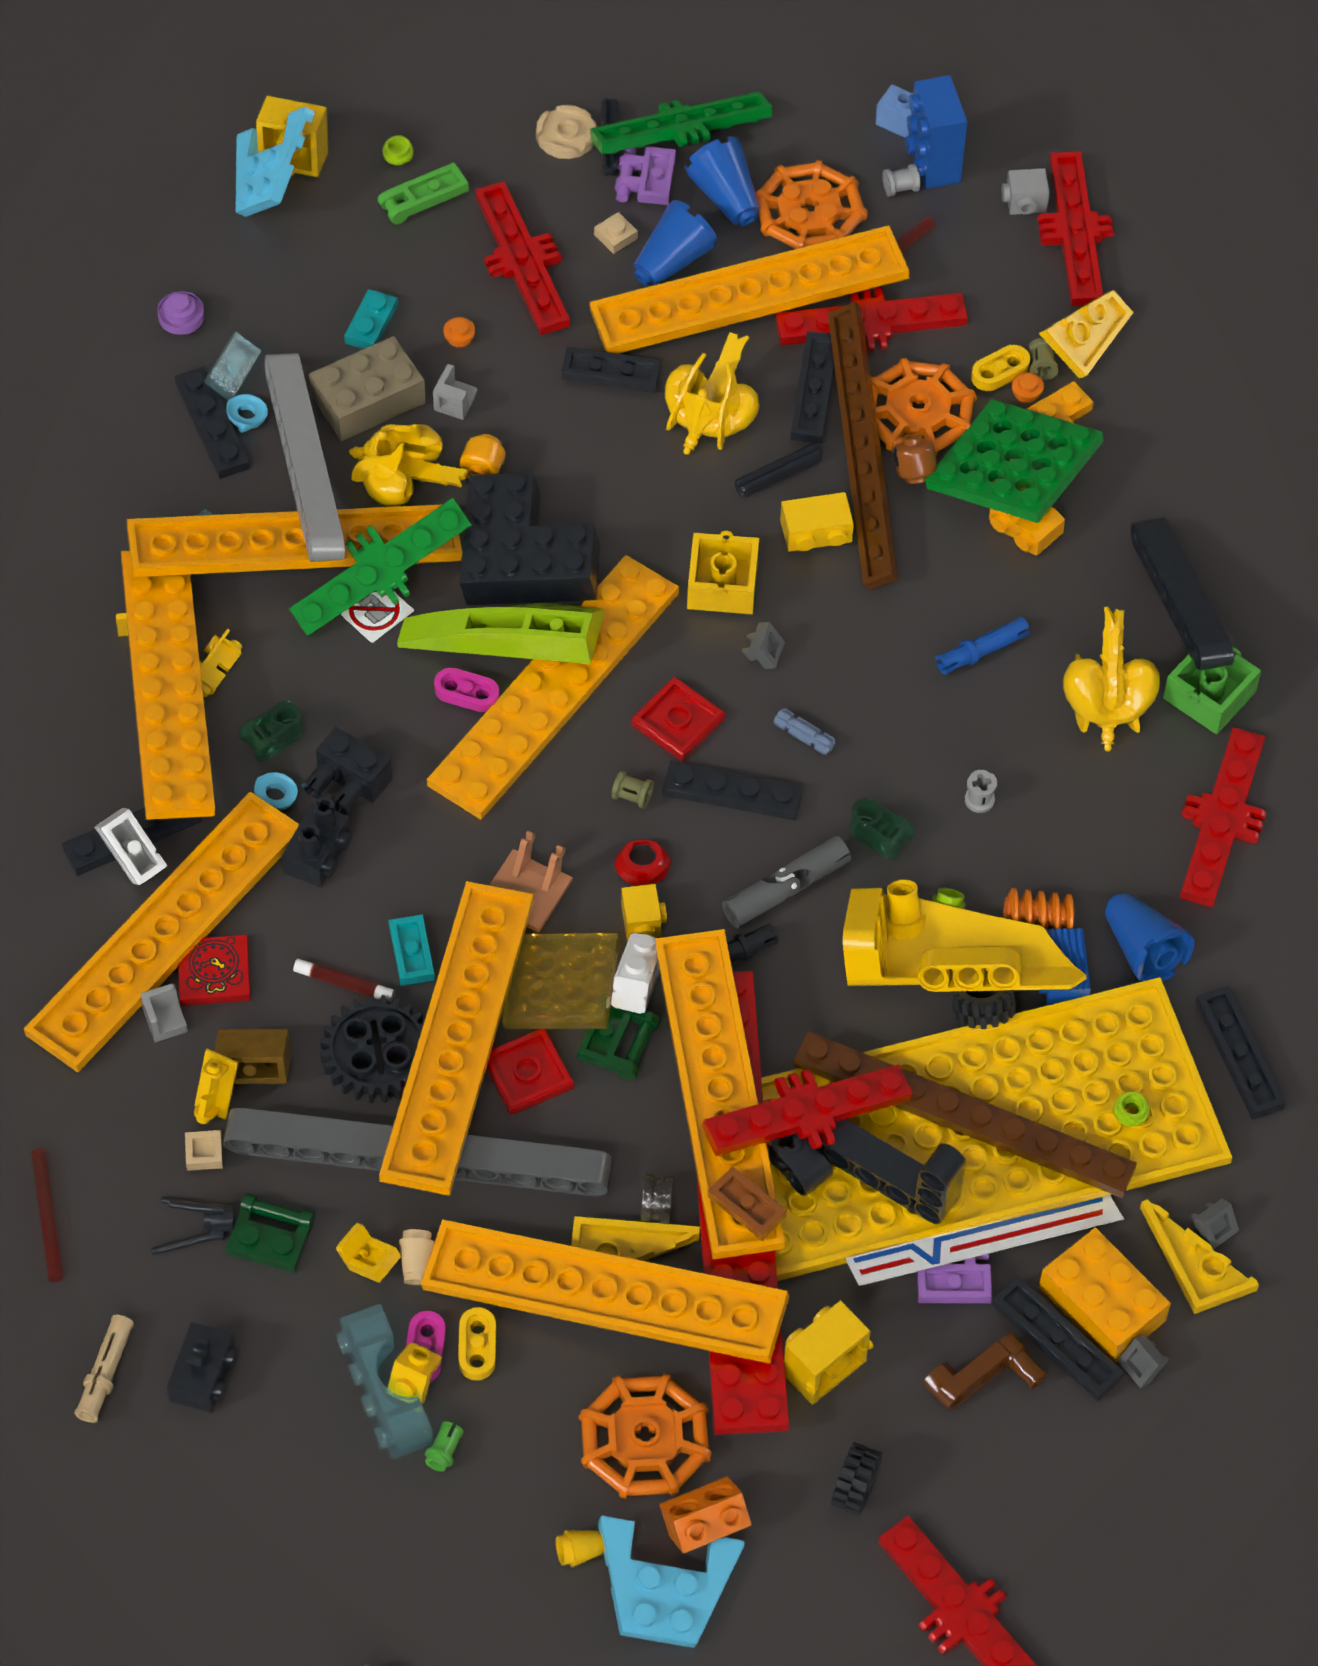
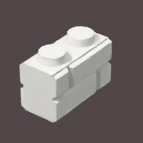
[95,808,167,885]
[611,933,660,1014]

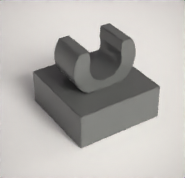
[742,622,785,669]
[1191,1198,1239,1249]
[1118,1334,1169,1388]

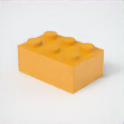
[1039,1227,1171,1363]

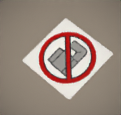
[340,590,414,643]

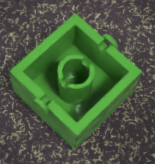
[1163,647,1261,735]

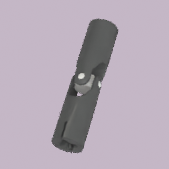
[722,835,851,928]

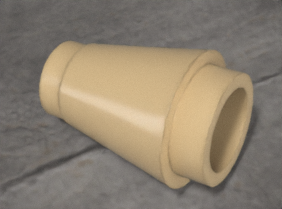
[399,1229,435,1285]

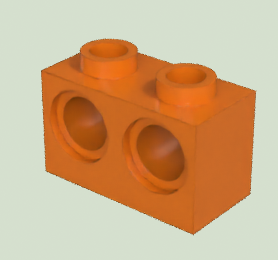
[659,1476,752,1554]

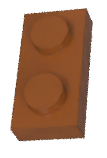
[708,1166,787,1241]

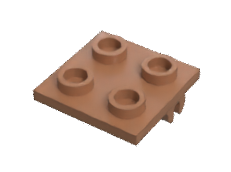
[489,830,573,933]

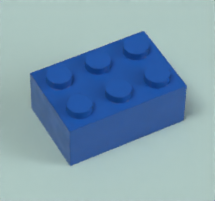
[905,75,967,189]

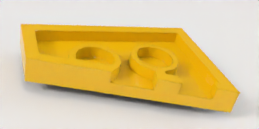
[1039,290,1133,379]

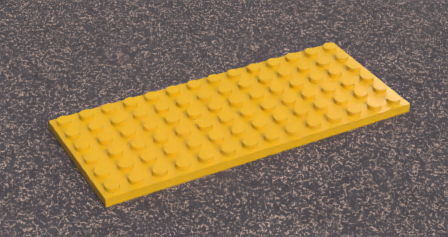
[761,977,1232,1281]

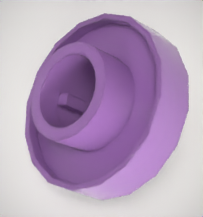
[157,291,205,335]

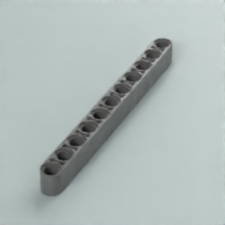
[223,1108,612,1196]

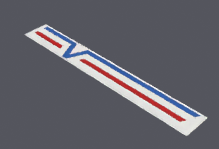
[845,1195,1124,1286]

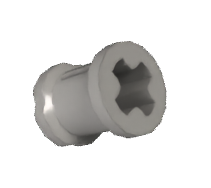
[883,164,920,197]
[965,770,997,813]

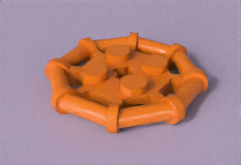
[755,159,868,249]
[871,358,977,456]
[578,1373,712,1499]

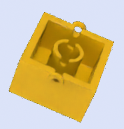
[256,96,328,177]
[687,531,759,615]
[784,1300,874,1405]

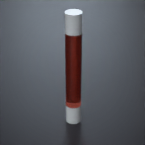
[293,958,395,1003]

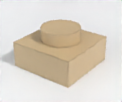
[594,212,638,254]
[185,1130,223,1171]

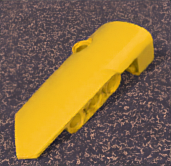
[843,879,1086,992]

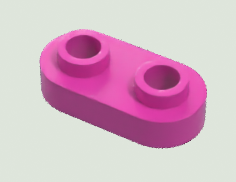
[434,668,499,712]
[406,1311,446,1382]

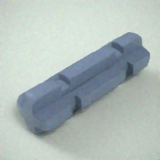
[774,708,836,755]

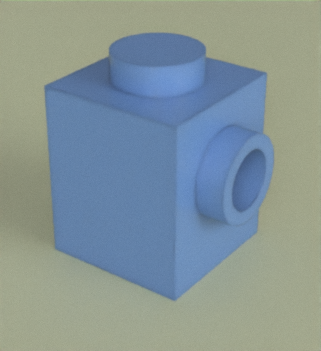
[875,84,913,138]

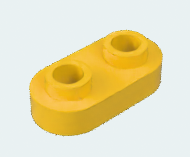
[971,345,1030,391]
[459,1307,496,1381]

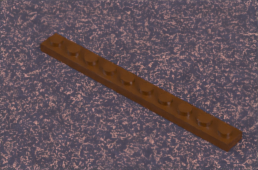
[828,302,898,590]
[793,1031,1137,1198]

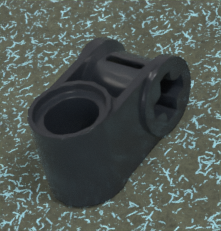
[768,1133,833,1196]

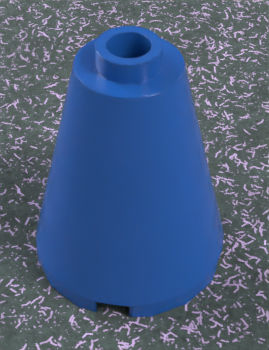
[684,136,760,226]
[633,200,717,286]
[1105,893,1195,982]

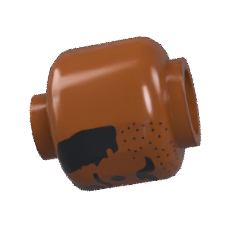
[893,434,937,484]

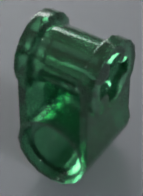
[238,701,304,762]
[849,798,916,860]

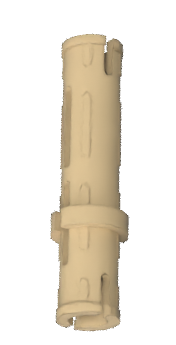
[75,1315,134,1423]

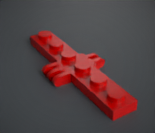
[1037,151,1114,306]
[475,181,570,336]
[776,287,968,351]
[1180,727,1267,908]
[702,1064,913,1157]
[878,1516,1036,1666]

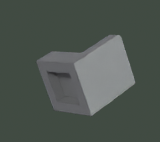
[433,364,477,420]
[140,984,188,1042]

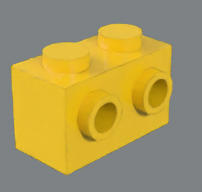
[780,492,854,552]

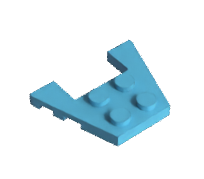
[236,107,315,217]
[598,1516,744,1648]

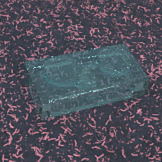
[204,332,261,400]

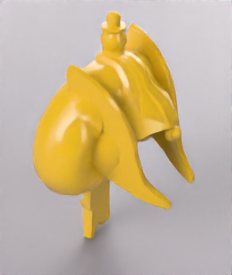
[665,332,760,455]
[349,424,468,507]
[1063,606,1160,751]

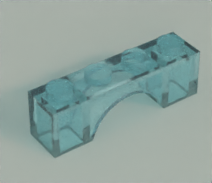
[336,1303,433,1459]

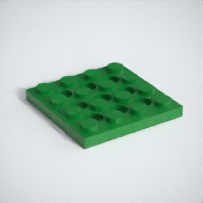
[925,399,1104,523]

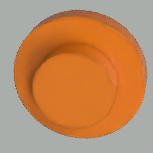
[444,317,475,347]
[1012,372,1044,403]

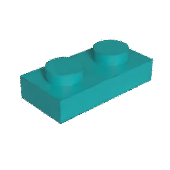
[344,289,398,349]
[388,914,435,986]

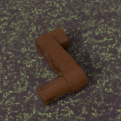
[923,1333,1048,1411]

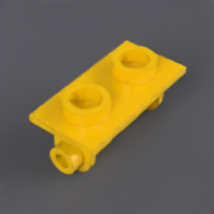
[199,629,242,697]
[194,1049,238,1124]

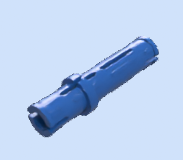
[935,616,1030,675]

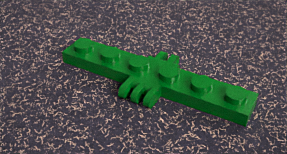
[590,91,772,154]
[289,498,471,636]

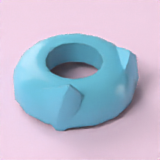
[226,394,268,433]
[254,772,298,811]

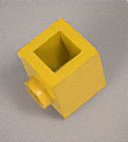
[621,884,667,941]

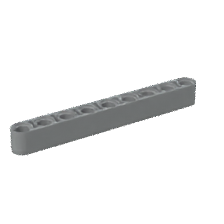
[265,353,345,562]

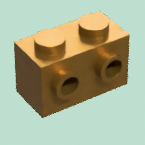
[214,1029,292,1084]

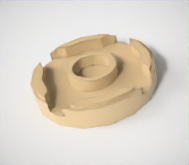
[536,105,597,159]

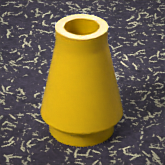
[556,1530,605,1568]

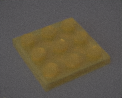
[502,933,620,1029]

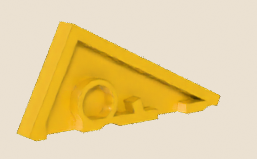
[1140,1199,1259,1314]
[571,1216,700,1261]

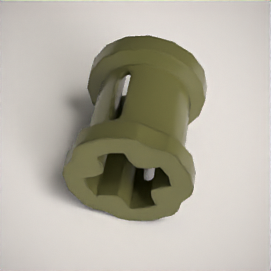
[1029,338,1059,380]
[612,770,654,809]

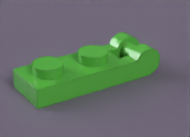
[378,162,469,225]

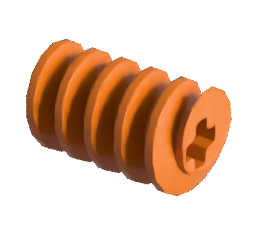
[1002,887,1075,930]

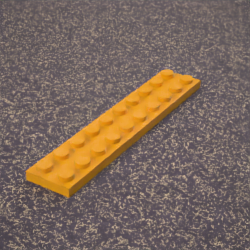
[589,225,909,354]
[127,505,462,577]
[121,551,215,820]
[427,555,679,820]
[24,792,299,1073]
[379,881,534,1196]
[655,929,785,1259]
[421,1219,789,1364]

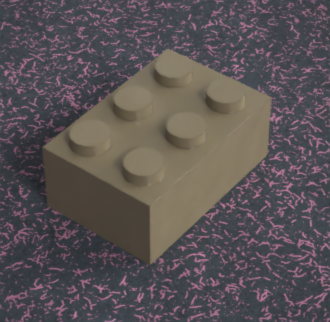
[309,336,426,442]

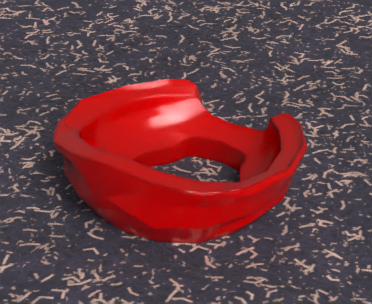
[614,839,672,886]

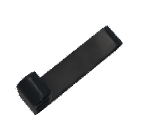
[805,1119,966,1224]

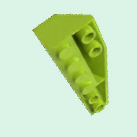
[397,603,604,664]

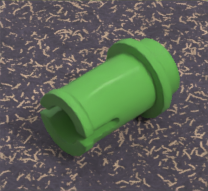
[425,1421,464,1472]

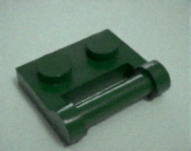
[577,995,661,1080]
[226,1193,315,1273]

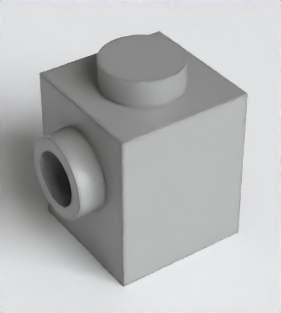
[1001,168,1049,214]

